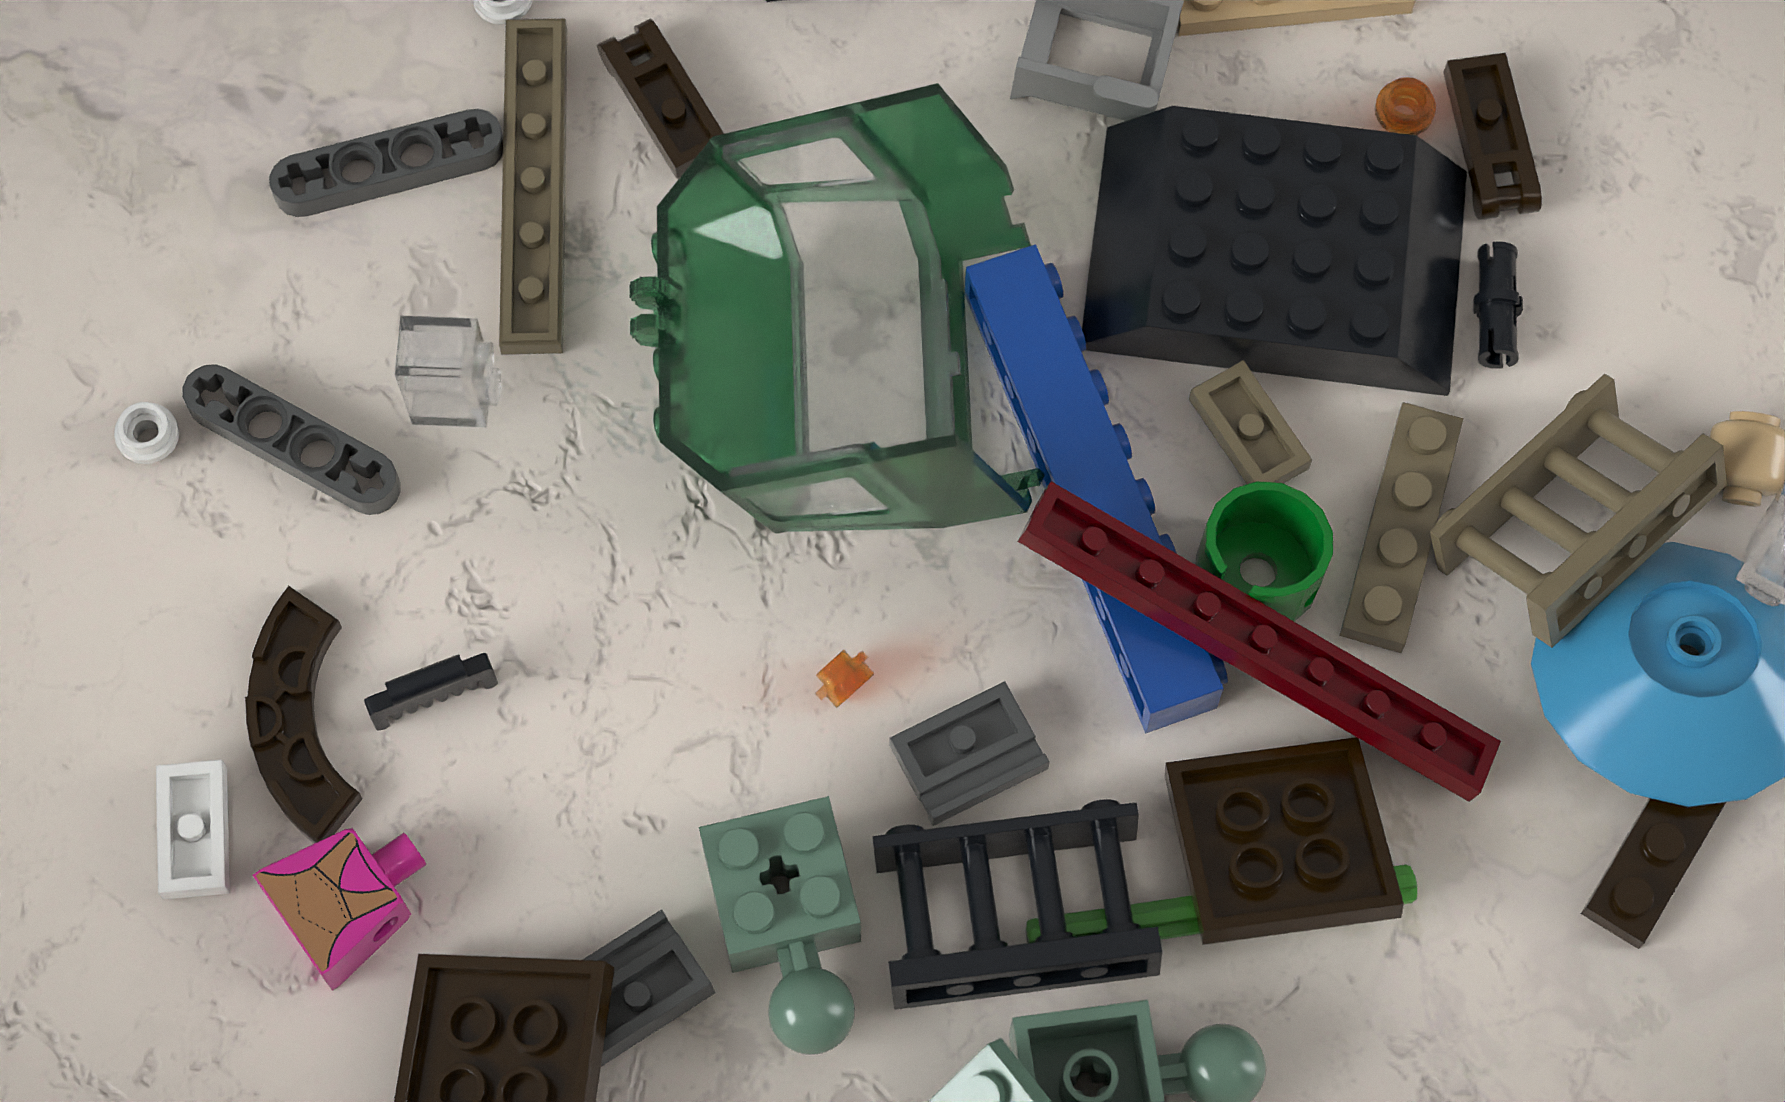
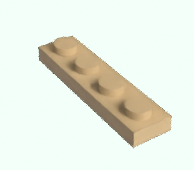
[1177,0,1415,36]

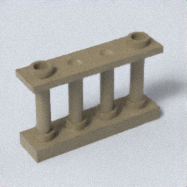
[1430,374,1727,648]

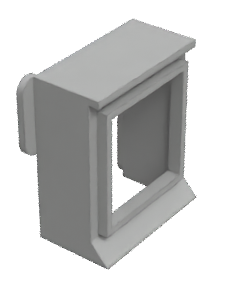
[1010,0,1184,121]

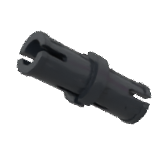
[1473,241,1523,369]

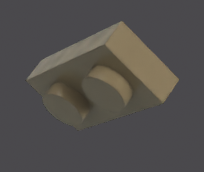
[1189,360,1312,484]

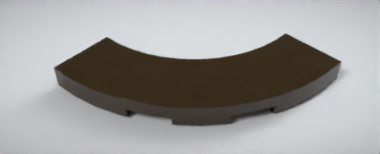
[245,585,363,844]

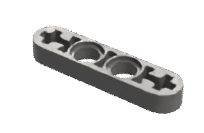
[269,109,503,217]
[182,364,400,515]

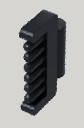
[364,653,498,731]

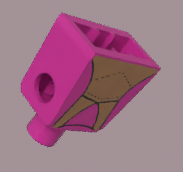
[252,828,427,991]

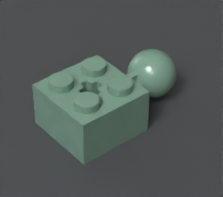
[699,796,861,1055]
[1009,1000,1266,1102]

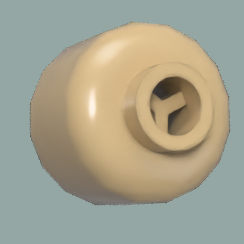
[1710,411,1785,507]

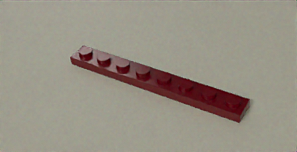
[1017,481,1501,802]

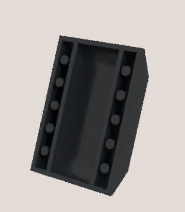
[1082,105,1467,396]

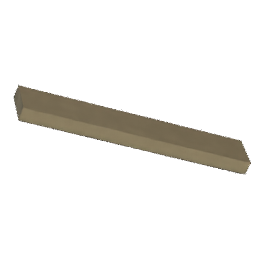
[499,18,567,355]

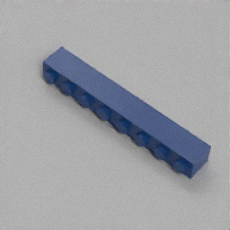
[964,244,1228,734]

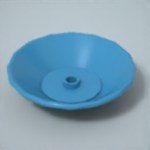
[1531,542,1785,807]

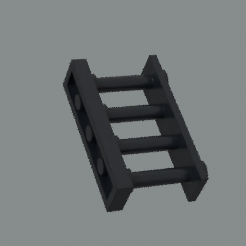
[872,799,1162,1010]

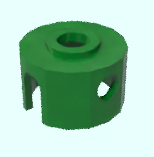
[1196,481,1333,621]

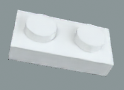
[156,759,230,900]

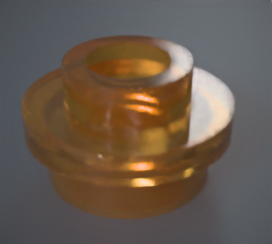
[1375,77,1436,135]
[814,650,875,708]

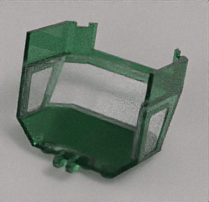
[629,83,1045,534]

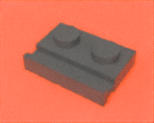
[889,681,1050,826]
[583,909,715,1067]

